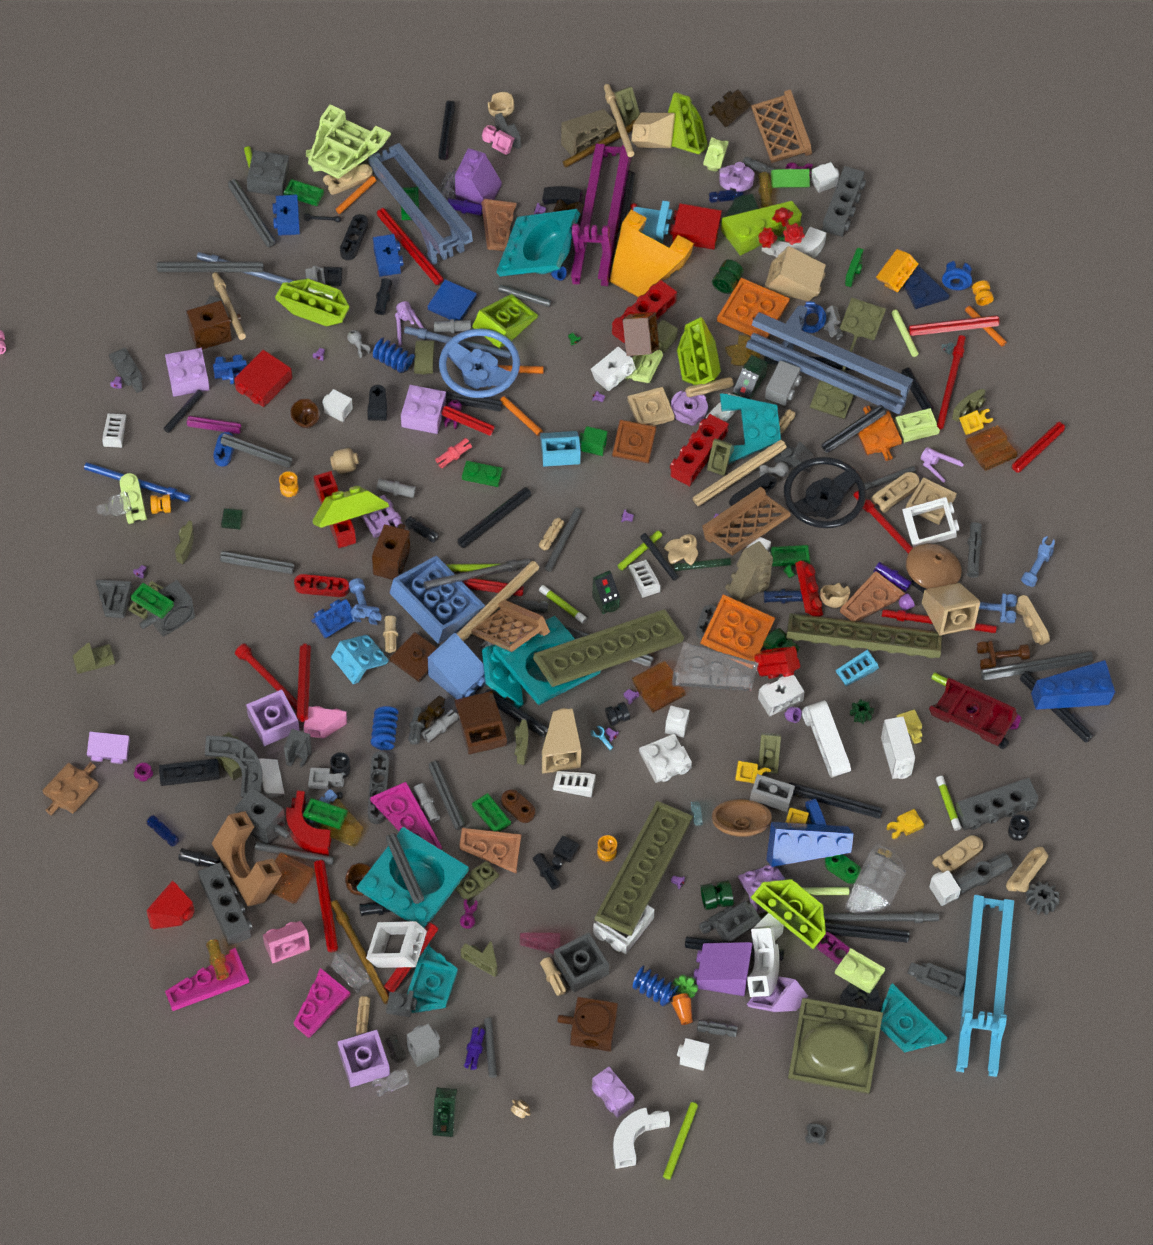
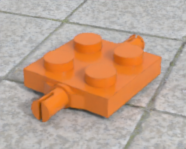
[857,406,902,461]

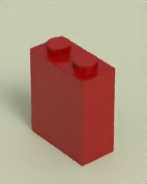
[670,203,722,250]
[234,350,292,407]

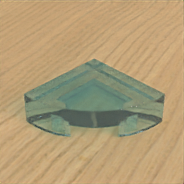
[691,801,703,826]

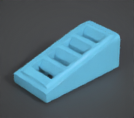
[835,649,879,686]

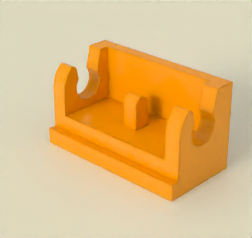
[876,249,918,293]

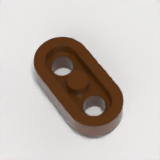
[501,789,535,823]

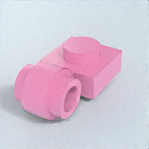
[482,125,514,155]

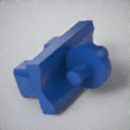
[213,354,247,384]

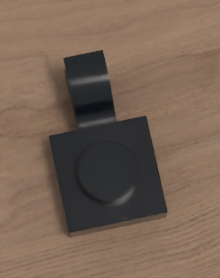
[552,835,580,871]

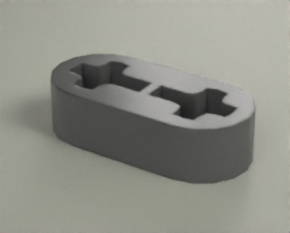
[696,605,717,639]

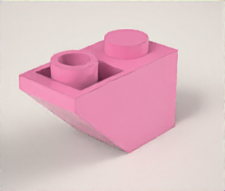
[304,706,347,739]

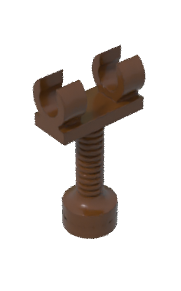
[977,641,1030,670]

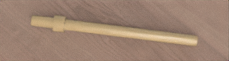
[604,84,634,157]
[212,272,246,340]

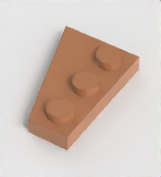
[481,199,517,251]
[840,571,905,622]
[460,828,521,873]

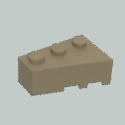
[725,541,773,602]

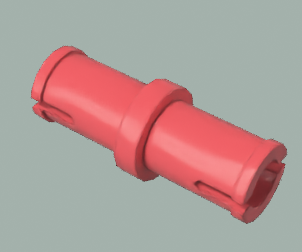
[435,438,472,469]

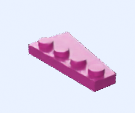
[370,782,442,850]
[165,948,249,1011]

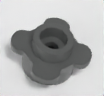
[805,1123,827,1145]

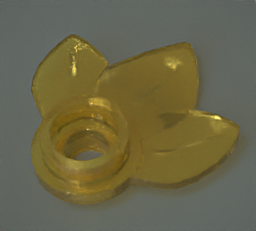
[725,335,761,366]

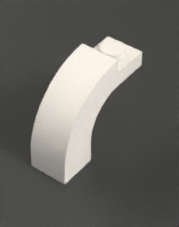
[762,227,826,258]
[747,926,779,997]
[613,1108,670,1169]

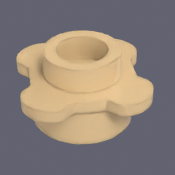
[511,1099,531,1118]

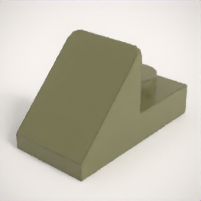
[614,86,640,126]
[707,439,734,476]
[73,642,115,674]
[758,733,781,774]
[461,941,497,977]

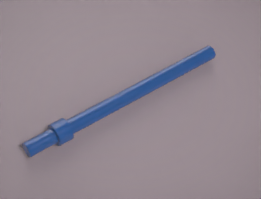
[84,462,190,502]

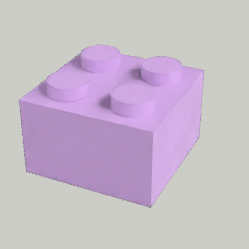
[165,348,209,397]
[401,385,446,434]
[246,690,299,746]
[338,1030,390,1087]

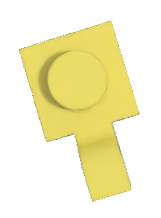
[896,709,922,744]

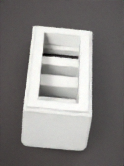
[102,413,126,448]
[628,560,660,598]
[553,771,596,797]

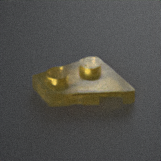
[319,798,364,847]

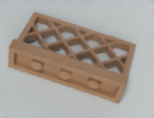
[751,90,812,163]
[702,487,790,556]
[471,600,550,652]

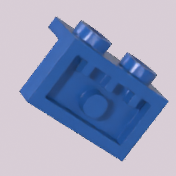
[311,599,353,639]

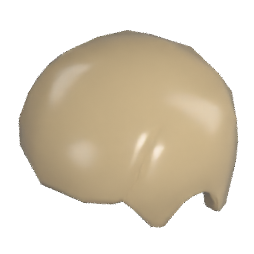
[488,92,515,118]
[820,583,850,608]

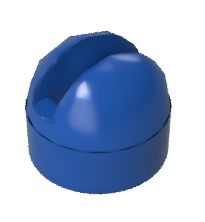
[551,266,567,281]

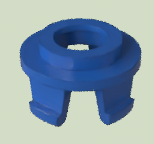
[942,261,972,290]
[802,301,826,333]

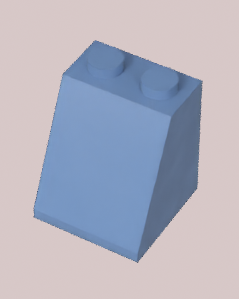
[428,633,486,699]

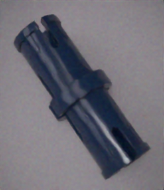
[764,589,803,604]

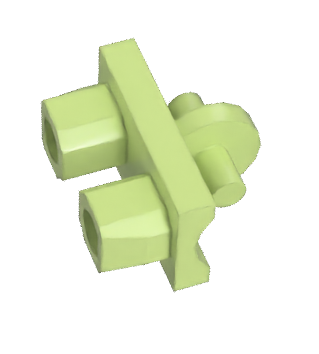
[703,137,729,171]

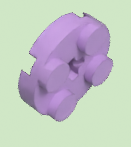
[719,162,755,192]
[671,391,708,426]

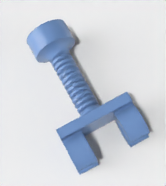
[1021,536,1055,587]
[349,578,381,625]
[979,594,1017,623]

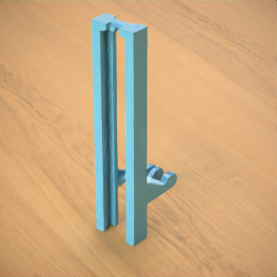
[956,895,1014,1077]

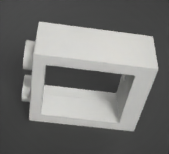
[902,497,959,548]
[881,717,915,779]
[366,921,427,968]

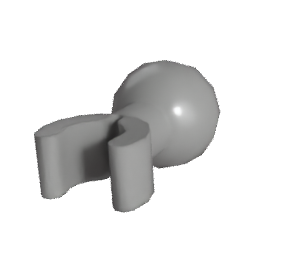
[347,330,371,358]
[759,462,789,477]

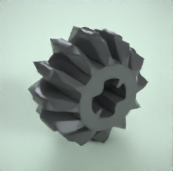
[1026,881,1060,915]

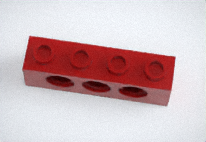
[612,280,677,344]
[670,414,729,487]

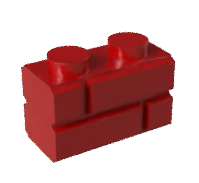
[754,646,800,679]

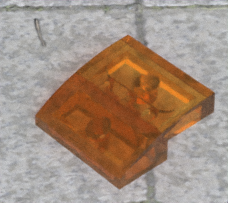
[966,425,1017,471]
[632,661,686,713]

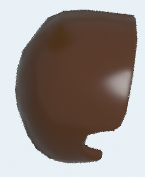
[291,398,320,428]
[345,863,371,896]

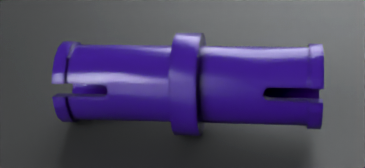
[448,198,483,216]
[873,562,912,592]
[464,1027,485,1070]

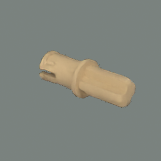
[383,616,398,653]
[540,957,567,996]

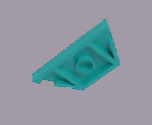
[482,644,523,708]
[407,944,458,1014]
[880,983,947,1053]

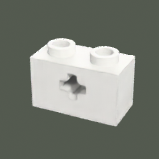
[591,347,636,391]
[758,675,804,717]

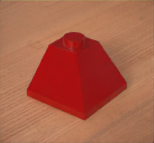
[146,881,194,929]

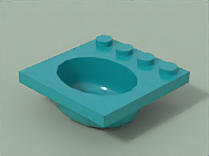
[496,209,580,277]
[493,616,601,705]
[357,827,469,928]

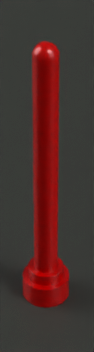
[235,643,297,711]

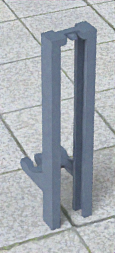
[368,143,473,265]
[746,305,913,414]

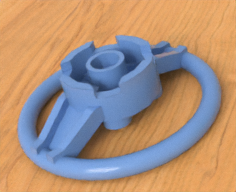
[439,329,520,398]

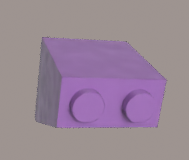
[455,148,502,205]
[693,942,752,996]

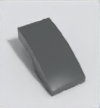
[495,113,521,149]

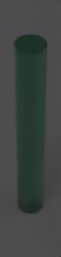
[674,558,731,571]

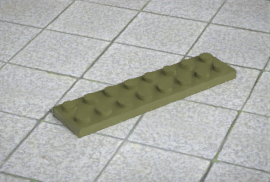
[533,609,684,687]
[786,613,942,658]
[595,801,693,936]

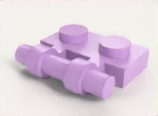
[361,495,403,538]

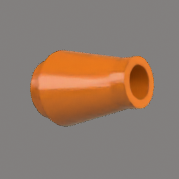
[671,993,693,1025]

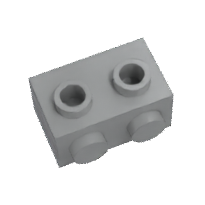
[765,360,802,406]
[750,774,795,812]
[407,1023,441,1067]

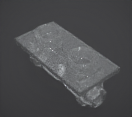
[438,168,457,201]
[331,952,370,993]

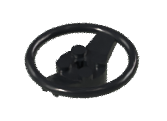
[783,457,866,528]

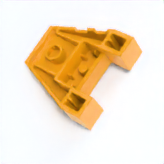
[609,210,694,297]

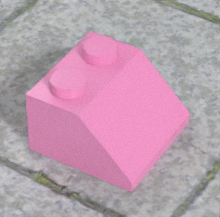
[263,921,310,964]

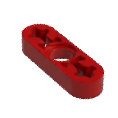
[294,574,349,597]

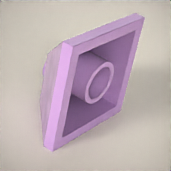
[747,976,808,1012]

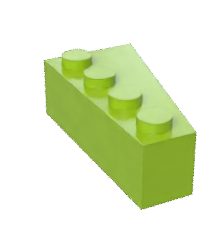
[721,201,802,256]

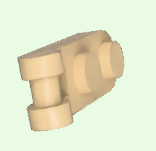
[323,164,373,195]
[871,472,920,513]
[1016,595,1050,645]
[932,836,983,875]
[1006,847,1048,892]

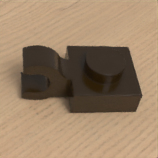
[417,695,446,728]

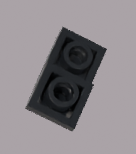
[542,186,582,205]

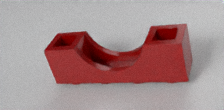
[313,471,356,549]

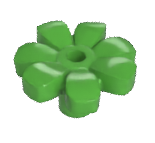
[673,975,698,998]

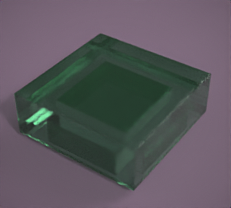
[221,508,243,530]

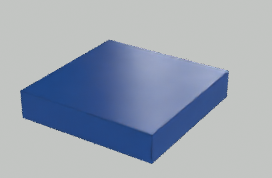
[428,280,477,321]

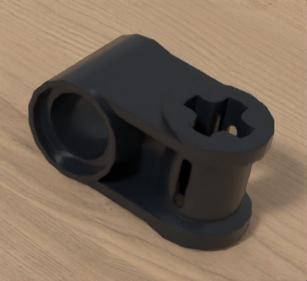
[367,385,387,421]

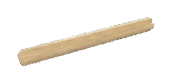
[693,440,787,506]
[457,561,539,642]

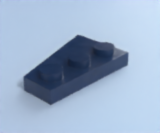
[903,265,949,309]

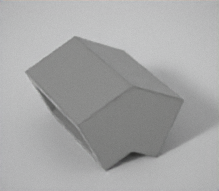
[305,265,325,284]

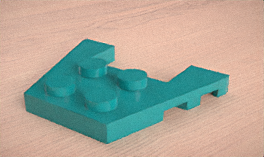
[720,393,781,464]

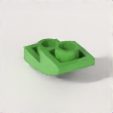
[771,169,810,188]

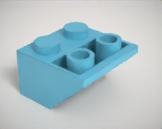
[540,431,581,467]

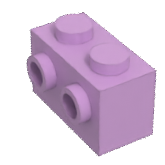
[87,732,130,764]
[592,1067,634,1118]

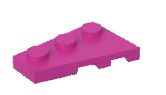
[294,968,351,1038]

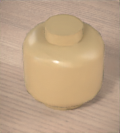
[330,448,359,474]

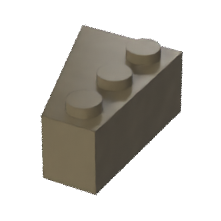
[561,109,616,156]

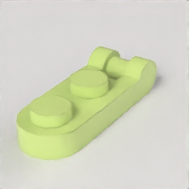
[120,473,147,524]

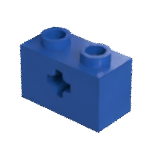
[273,195,300,236]
[373,234,403,277]

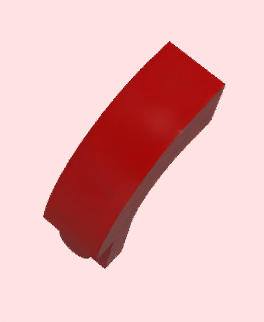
[286,791,332,856]

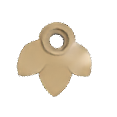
[664,534,698,565]

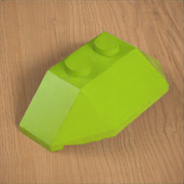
[668,92,708,154]
[275,278,349,326]
[677,317,721,385]
[312,486,389,528]
[750,879,826,949]

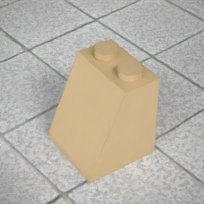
[764,246,825,301]
[922,583,980,636]
[542,708,581,774]

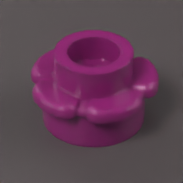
[134,763,153,782]

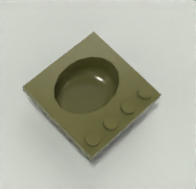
[788,998,883,1094]

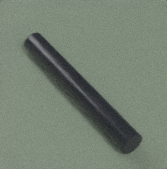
[163,390,203,433]
[640,533,680,581]

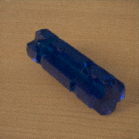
[709,190,744,203]
[146,815,179,847]

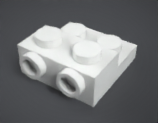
[639,734,692,783]

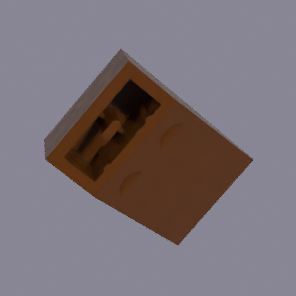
[454,691,507,755]

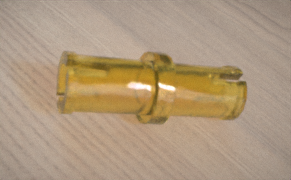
[758,172,773,208]
[206,939,229,980]

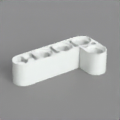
[802,700,851,778]

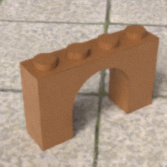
[212,811,282,906]

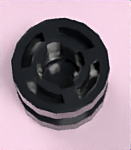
[605,702,630,726]
[330,752,351,778]
[1008,814,1030,841]

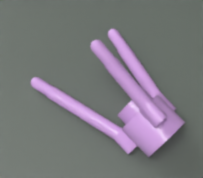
[395,301,425,346]
[921,447,964,483]

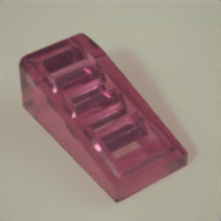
[520,933,560,954]

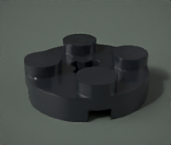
[839,983,881,1012]

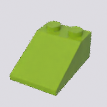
[472,294,538,348]

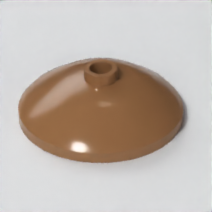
[906,543,962,589]
[712,799,772,837]

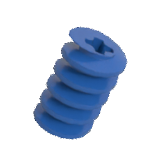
[373,337,415,373]
[371,706,399,750]
[633,965,679,1007]

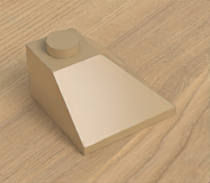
[631,113,675,148]

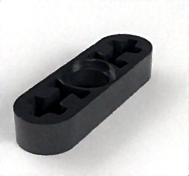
[340,214,368,260]
[729,473,777,506]

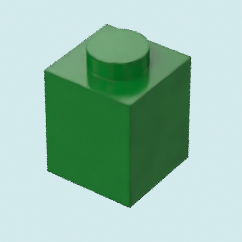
[579,426,608,456]

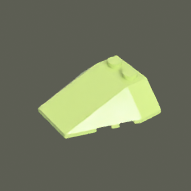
[308,105,391,179]

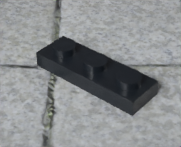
[159,758,220,786]

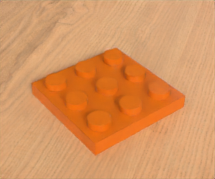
[717,278,790,339]
[700,594,775,667]

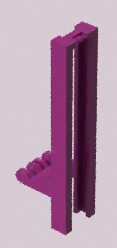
[571,144,631,286]

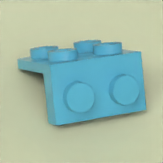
[633,201,672,243]
[331,635,389,684]

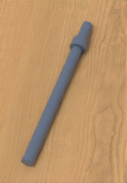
[197,252,295,284]
[404,326,511,359]

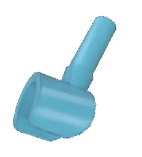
[591,726,613,750]

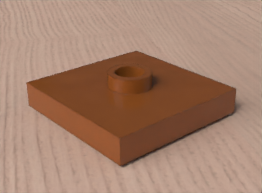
[612,420,656,464]

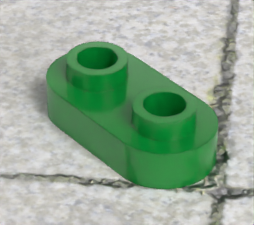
[825,854,861,884]

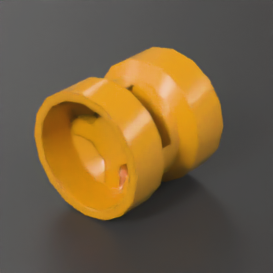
[972,280,994,306]
[279,471,299,497]
[150,494,171,514]
[597,835,617,862]

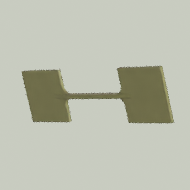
[810,297,886,419]

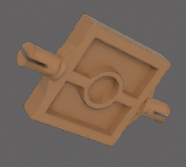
[42,762,99,816]

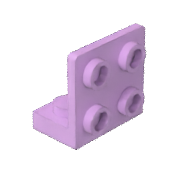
[738,865,785,914]

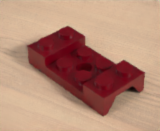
[929,678,1018,746]

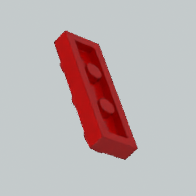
[795,560,823,617]

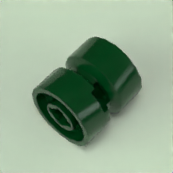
[712,259,744,294]
[763,628,800,653]
[700,880,734,910]

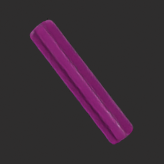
[187,416,242,434]

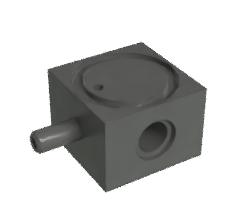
[139,580,195,637]
[235,788,291,844]

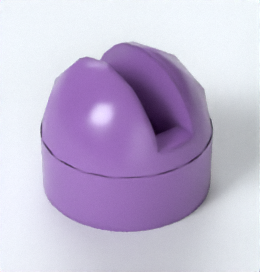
[899,593,915,610]
[784,707,802,723]

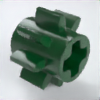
[849,699,874,725]

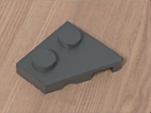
[95,580,133,618]

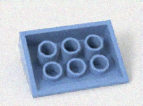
[390,556,485,644]

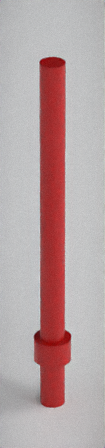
[937,335,966,429]
[853,491,913,554]
[881,609,997,633]

